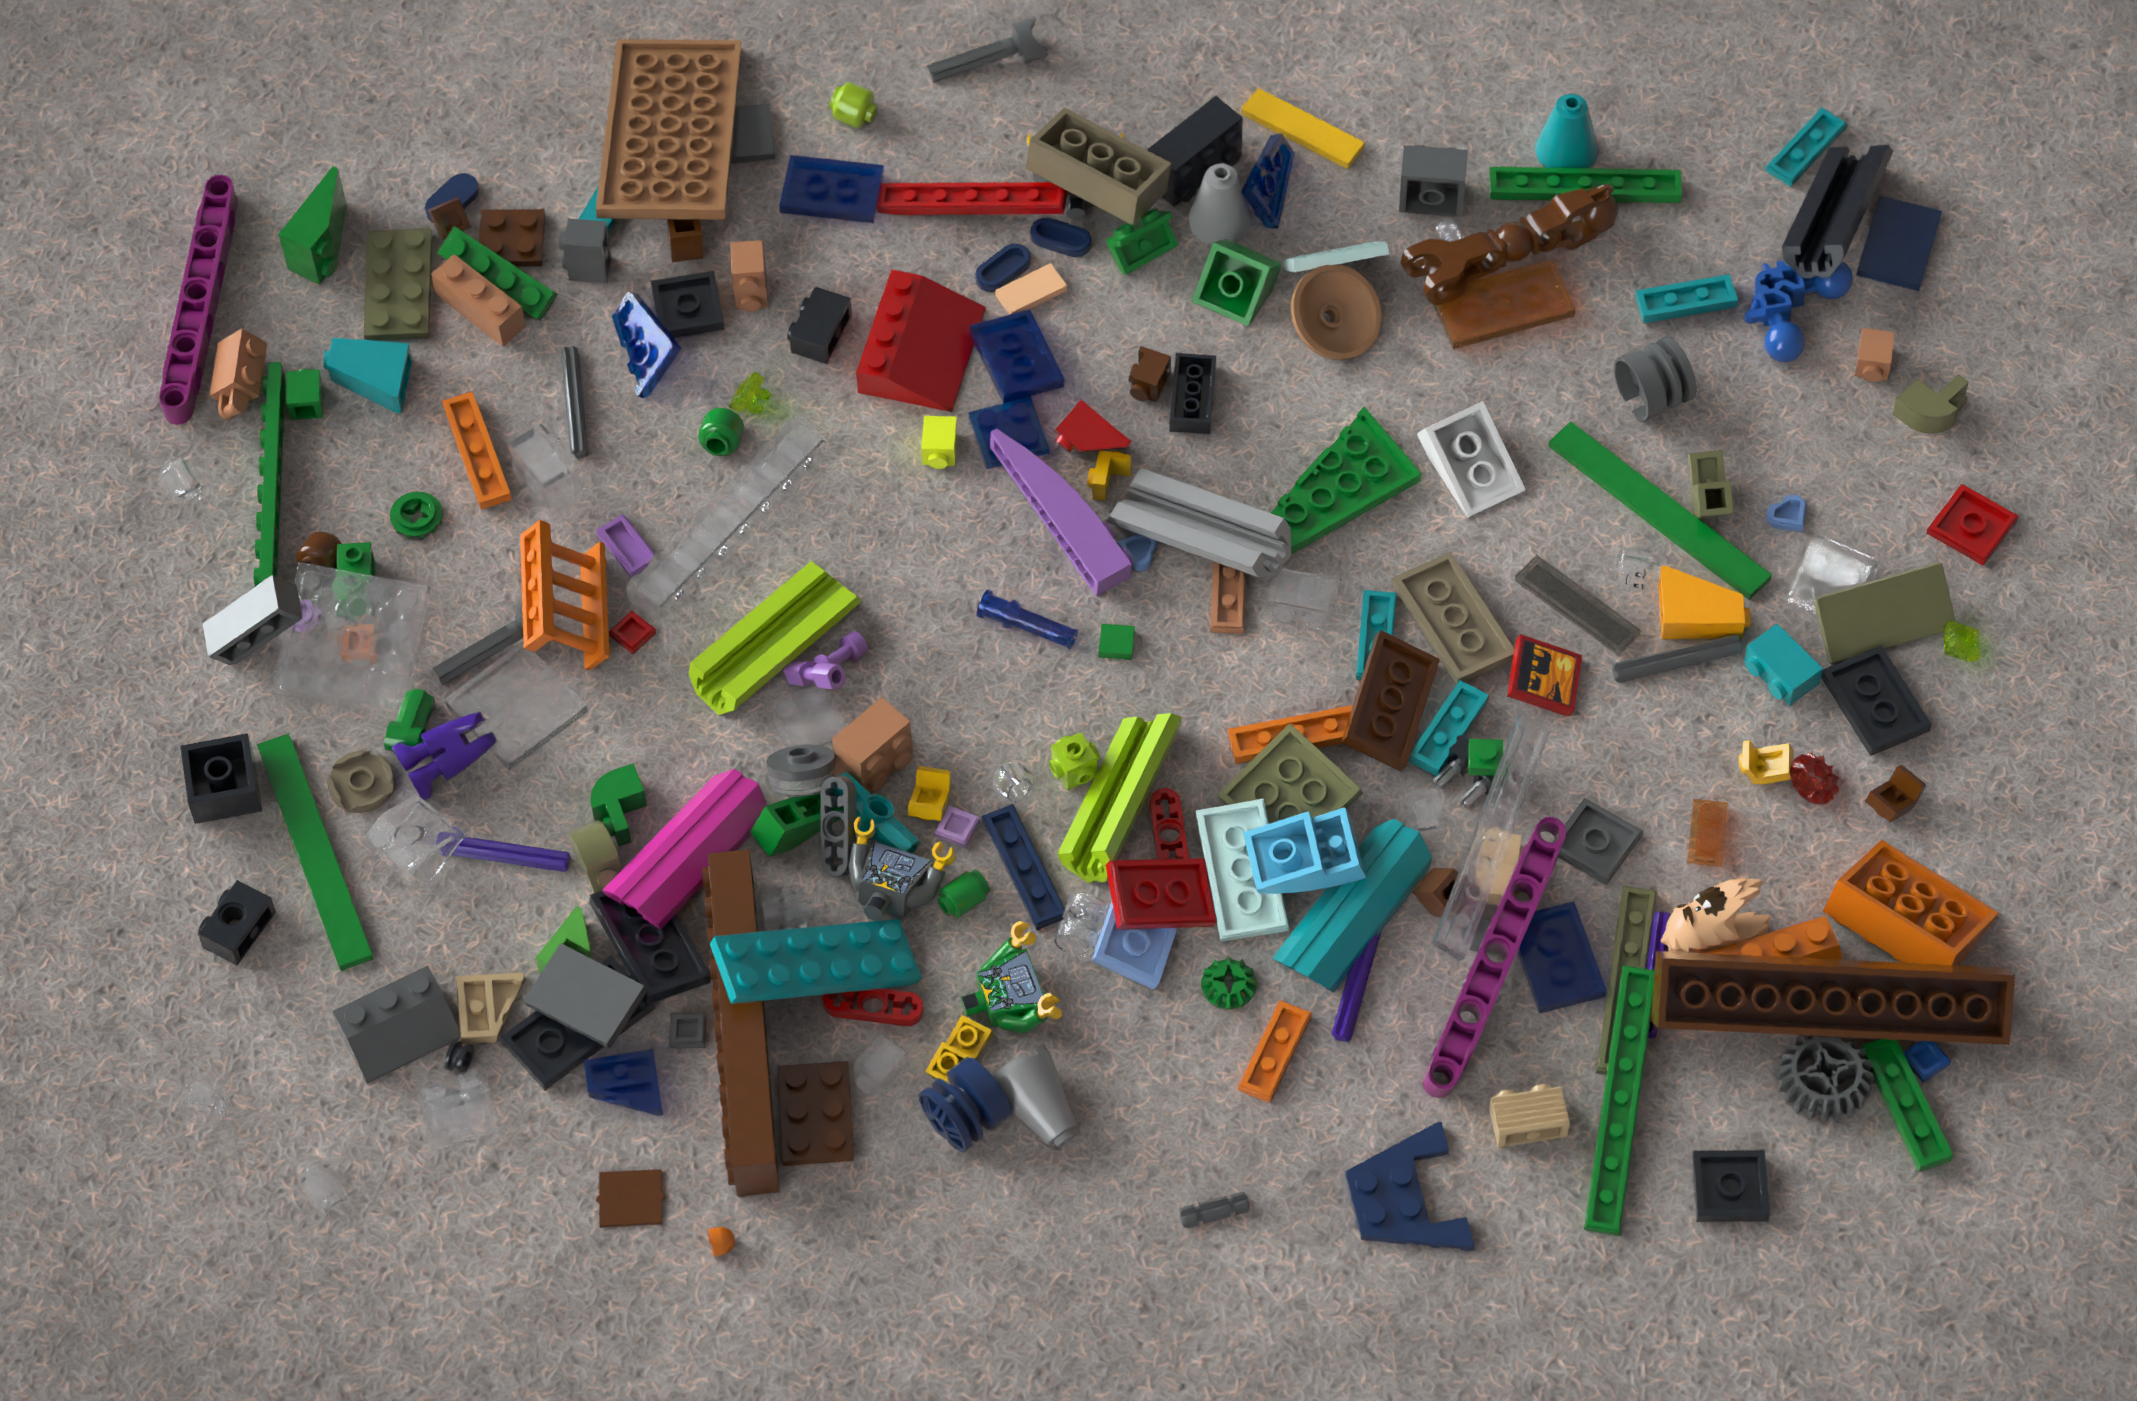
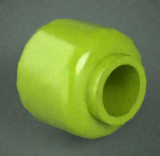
[829,82,878,128]

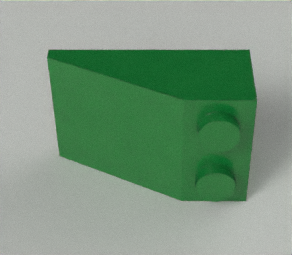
[279,166,347,285]

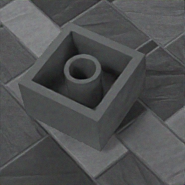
[1399,145,1468,217]

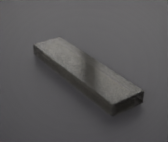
[1515,555,1641,656]

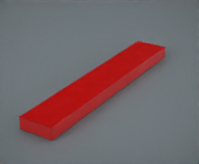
[877,182,1068,215]

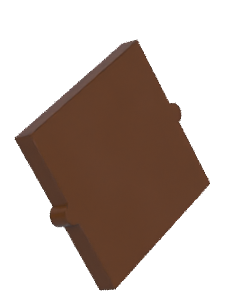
[596,1169,666,1227]

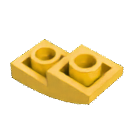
[925,1015,994,1084]

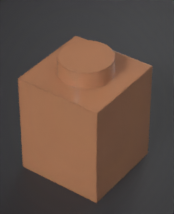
[1855,328,1895,382]

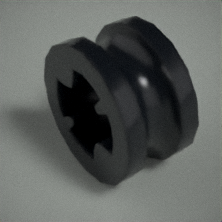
[444,1040,474,1075]

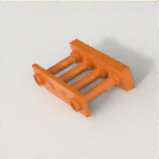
[520,520,611,670]

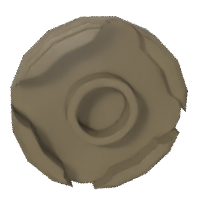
[327,750,396,813]

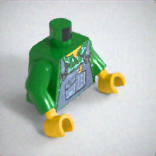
[961,921,1062,1034]

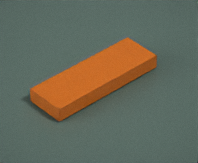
[1238,1000,1312,1103]

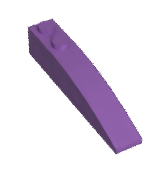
[990,429,1133,596]

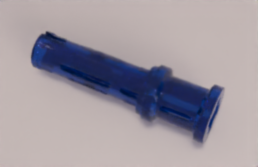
[976,589,1078,650]

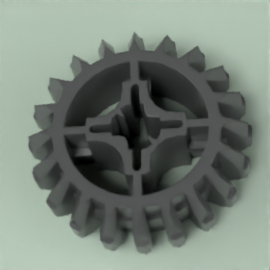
[1776,1035,1874,1123]

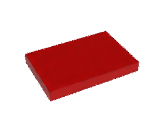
[1105,858,1217,930]

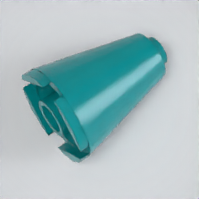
[1535,94,1599,168]

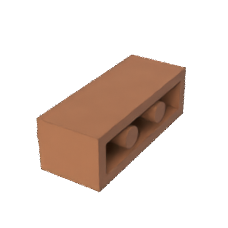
[431,254,526,347]

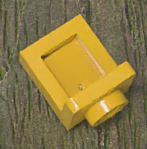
[1087,450,1132,501]
[1739,740,1794,785]
[908,766,951,821]

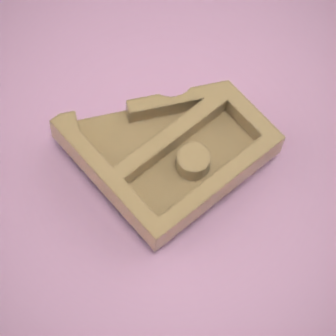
[456,972,524,1044]

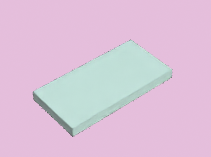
[1196,799,1289,942]

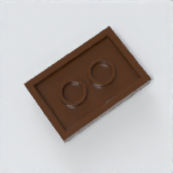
[778,1061,854,1166]

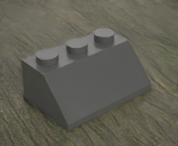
[332,966,461,1083]

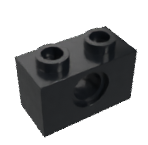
[198,880,276,966]

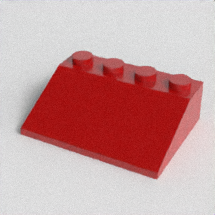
[856,269,986,412]

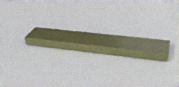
[1596,885,1657,1075]

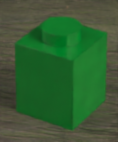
[286,369,323,420]

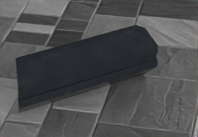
[1782,145,1893,278]

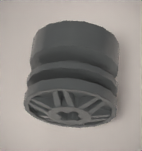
[1613,336,1697,421]

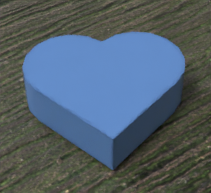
[1766,495,1807,533]
[1116,534,1158,572]

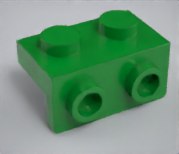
[1106,208,1179,275]

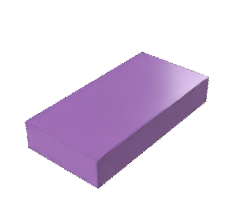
[596,514,660,580]

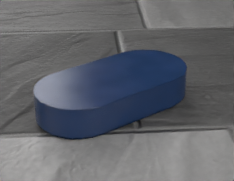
[425,173,479,223]
[1030,217,1092,257]
[975,244,1031,292]

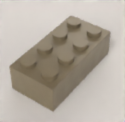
[1025,107,1172,225]

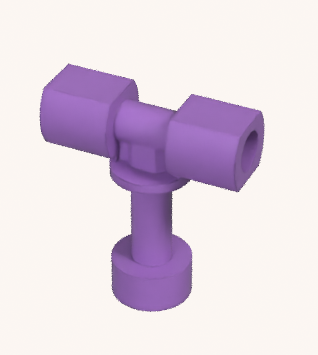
[783,631,868,689]

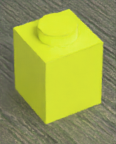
[921,416,958,469]

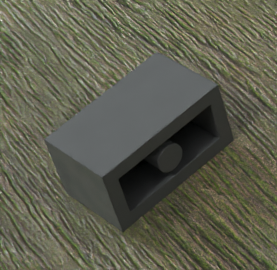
[559,219,612,283]

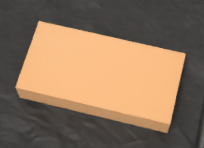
[995,263,1067,318]

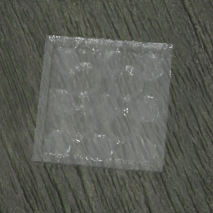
[445,642,588,771]

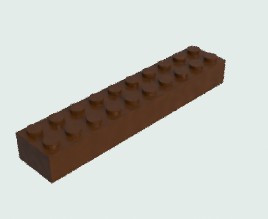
[702,849,780,1197]
[1651,951,2015,1045]

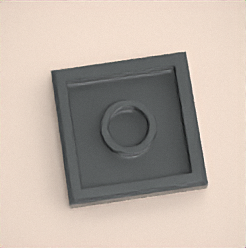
[1553,798,1643,885]

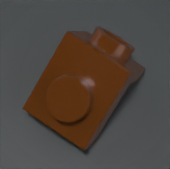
[1865,765,1926,823]

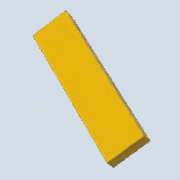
[1241,88,1365,169]

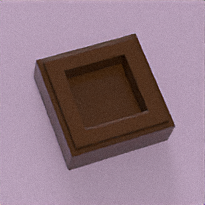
[428,197,471,240]

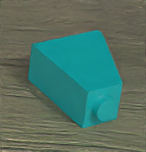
[323,338,413,413]

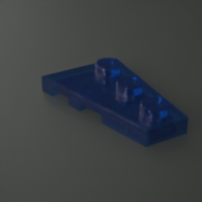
[1241,133,1295,229]
[612,291,682,398]

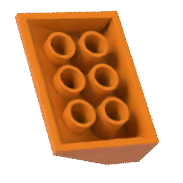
[1823,840,1999,965]

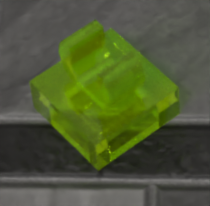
[728,371,771,414]

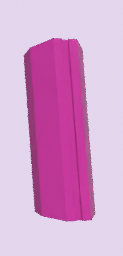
[602,769,767,929]

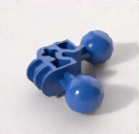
[1744,260,1853,362]

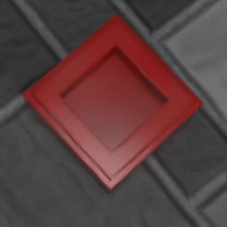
[609,610,656,655]

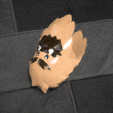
[1661,877,1770,953]

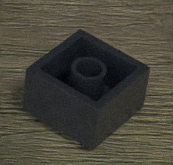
[180,733,263,824]

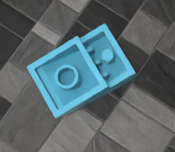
[1243,807,1366,894]

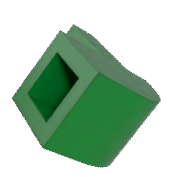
[590,763,647,847]

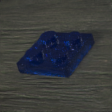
[968,396,1050,470]

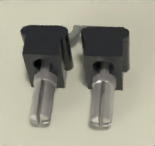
[1433,735,1505,808]

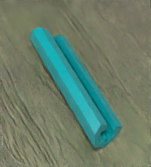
[1272,819,1432,993]

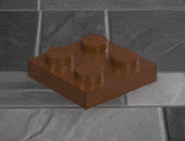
[479,209,545,267]

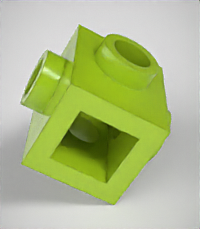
[1048,732,1100,790]

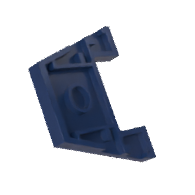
[1345,1122,1474,1251]

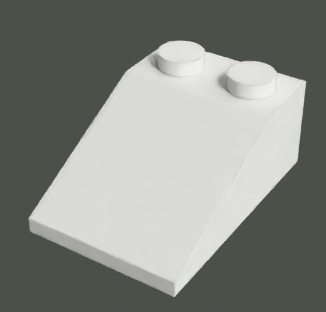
[1417,401,1526,518]

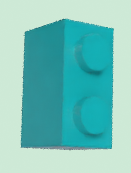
[1744,624,1823,706]

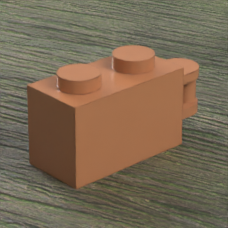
[209,329,267,420]

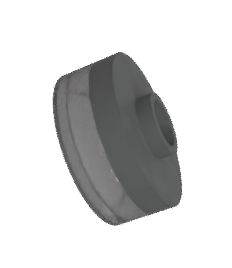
[766,744,837,797]

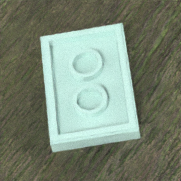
[1283,242,1389,272]

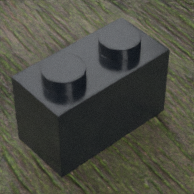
[787,287,852,364]

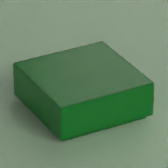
[1098,624,1135,660]

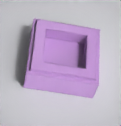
[934,806,980,849]

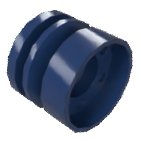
[918,1056,1012,1153]

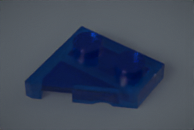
[583,1049,663,1116]

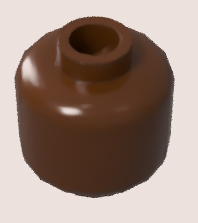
[296,531,342,581]

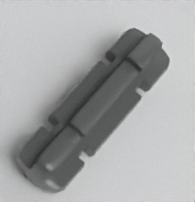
[1179,1192,1250,1228]

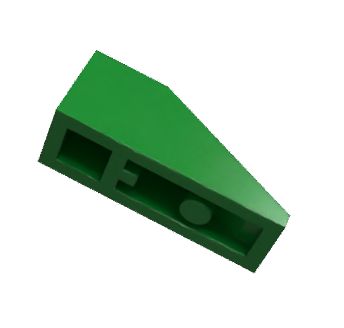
[750,787,844,857]

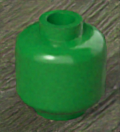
[698,408,744,456]

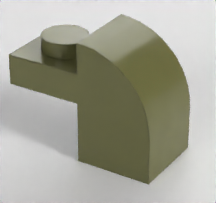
[1892,374,1969,434]
[1688,450,1734,518]
[567,820,622,893]

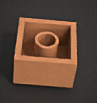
[832,697,913,792]

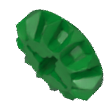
[390,492,443,540]
[1201,956,1257,1009]

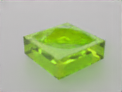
[1943,621,1980,662]

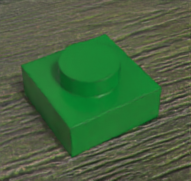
[1468,738,1504,776]

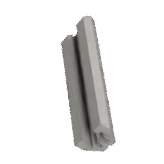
[1107,468,1291,577]

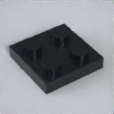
[651,271,725,340]
[1692,1150,1770,1222]

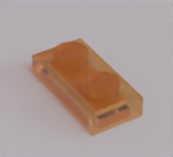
[1687,799,1728,867]

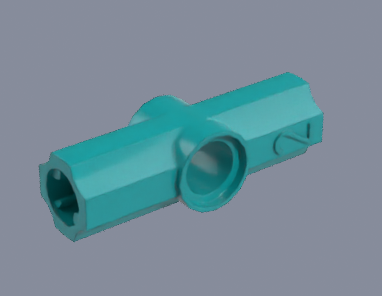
[833,771,921,854]

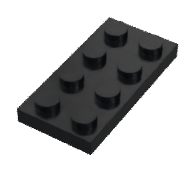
[589,891,711,1005]
[501,955,656,1091]

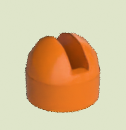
[708,1227,735,1257]

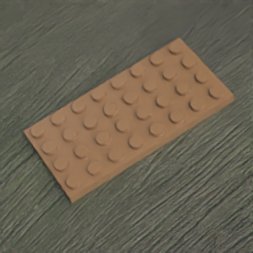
[596,39,742,220]

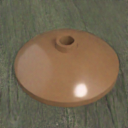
[1291,264,1382,360]

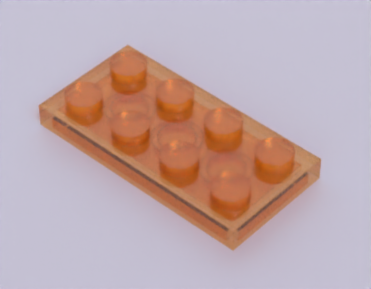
[1434,259,1576,350]

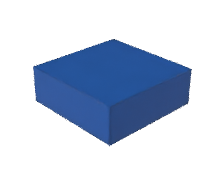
[1903,1041,1951,1083]

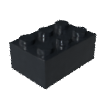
[1147,96,1243,207]

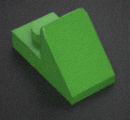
[536,906,592,973]

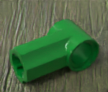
[384,688,435,752]

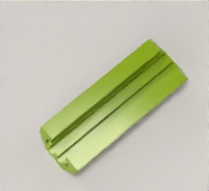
[688,561,862,715]
[1057,713,1182,883]

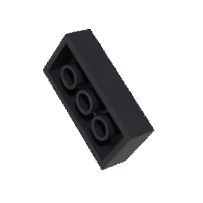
[1169,353,1217,434]

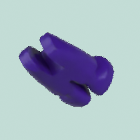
[391,712,497,802]

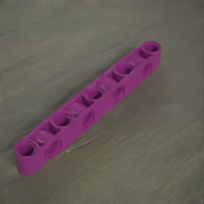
[159,175,238,425]
[1423,817,1566,1098]

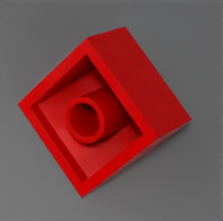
[1054,399,1131,453]

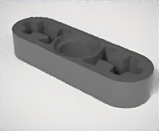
[820,776,856,877]

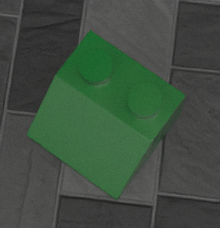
[1191,239,1282,327]

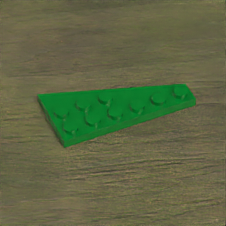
[1271,406,1422,555]

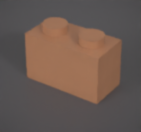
[730,240,768,312]

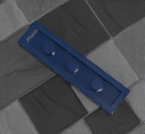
[982,804,1068,930]

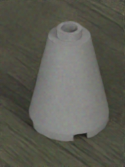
[1189,164,1252,244]
[994,1045,1077,1147]

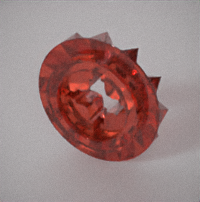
[1790,751,1839,805]

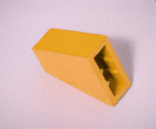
[1658,566,1751,639]

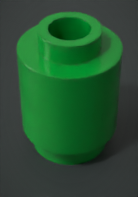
[937,869,990,918]

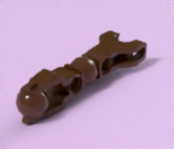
[1400,184,1619,305]

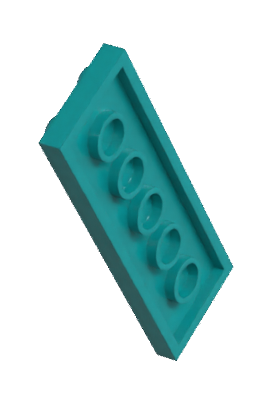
[710,919,922,1004]

